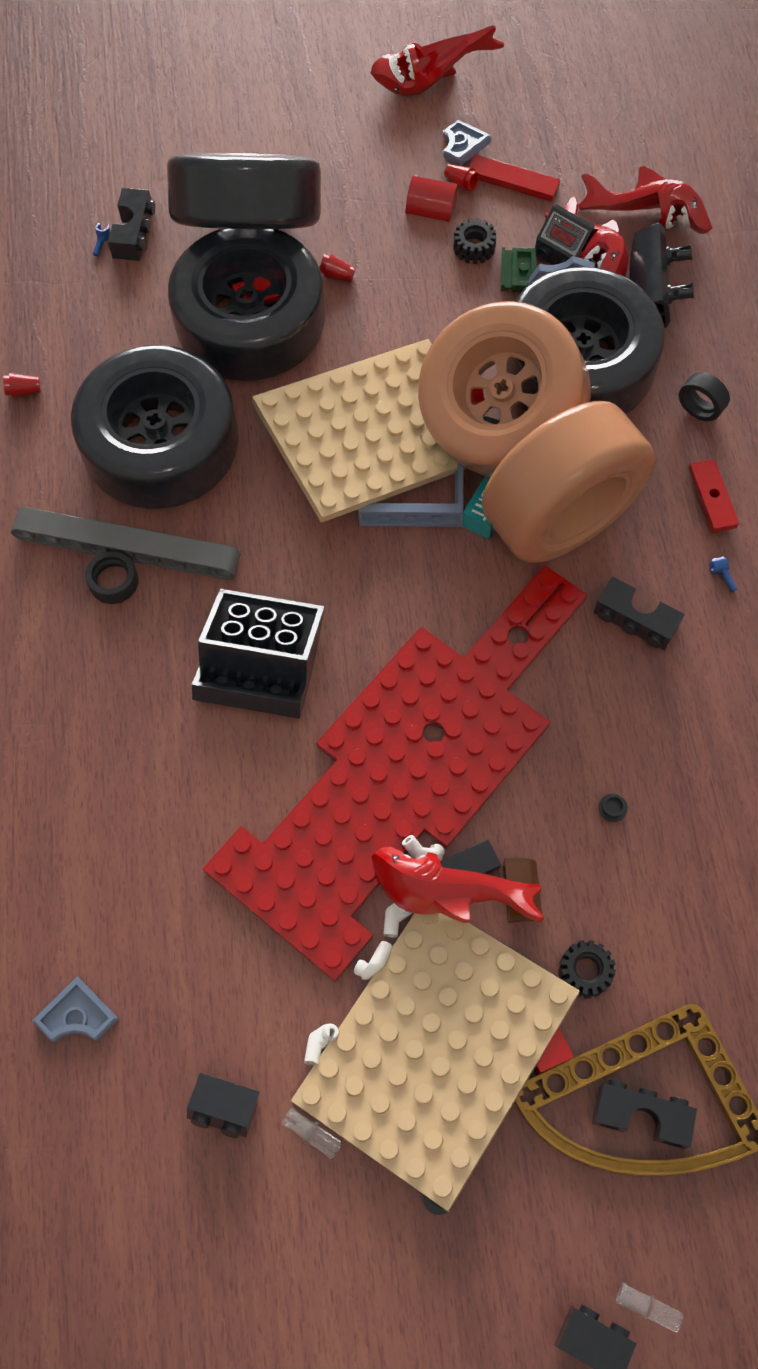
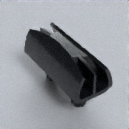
[629,223,694,328]

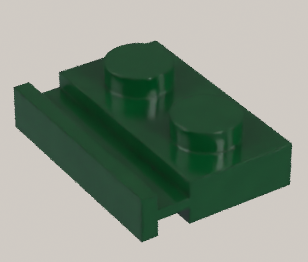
[501,247,536,292]

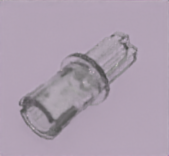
[281,1107,342,1158]
[615,1282,683,1332]

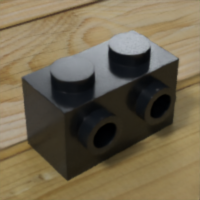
[187,1073,260,1138]
[554,1304,637,1369]

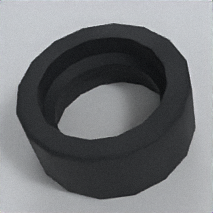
[678,372,730,421]
[85,551,139,604]

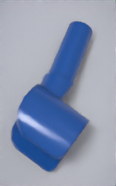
[93,223,110,257]
[709,557,737,592]

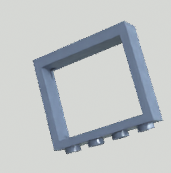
[358,435,463,527]

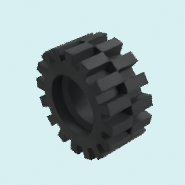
[453,218,497,264]
[559,940,616,998]

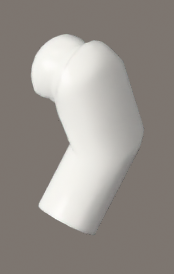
[402,835,445,861]
[383,903,411,938]
[354,941,393,980]
[304,1024,339,1066]

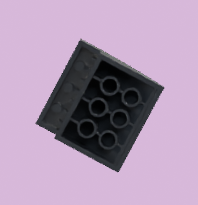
[192,589,324,719]

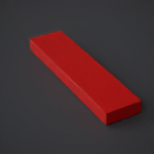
[468,154,560,202]

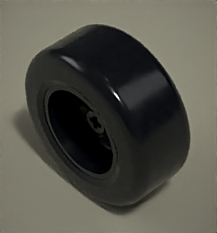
[167,153,321,230]
[168,229,325,381]
[507,267,664,414]
[71,345,238,509]

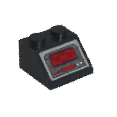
[535,203,595,265]

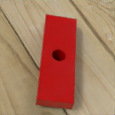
[688,458,739,533]

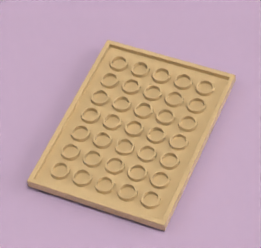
[252,339,466,523]
[291,913,580,1212]

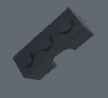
[108,188,155,261]
[593,576,685,651]
[592,1080,697,1149]

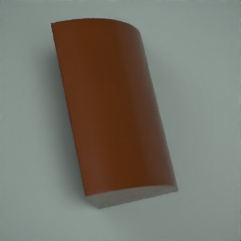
[502,858,542,923]

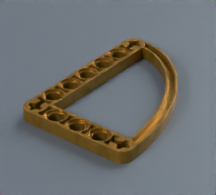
[515,1004,758,1176]

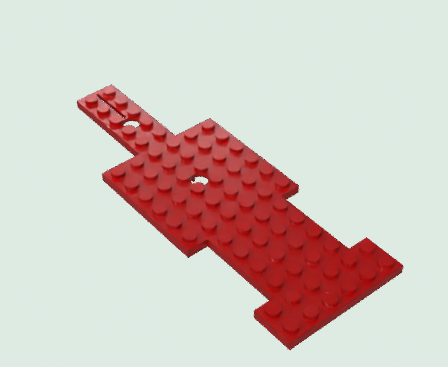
[202,565,588,982]

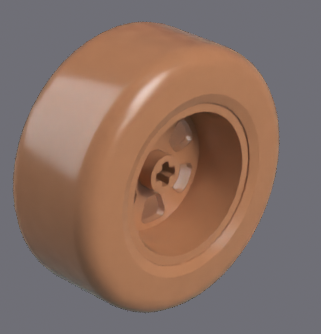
[418,301,591,477]
[482,401,655,563]

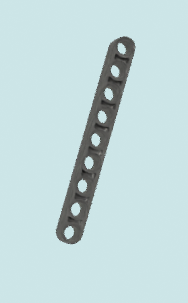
[11,507,241,580]

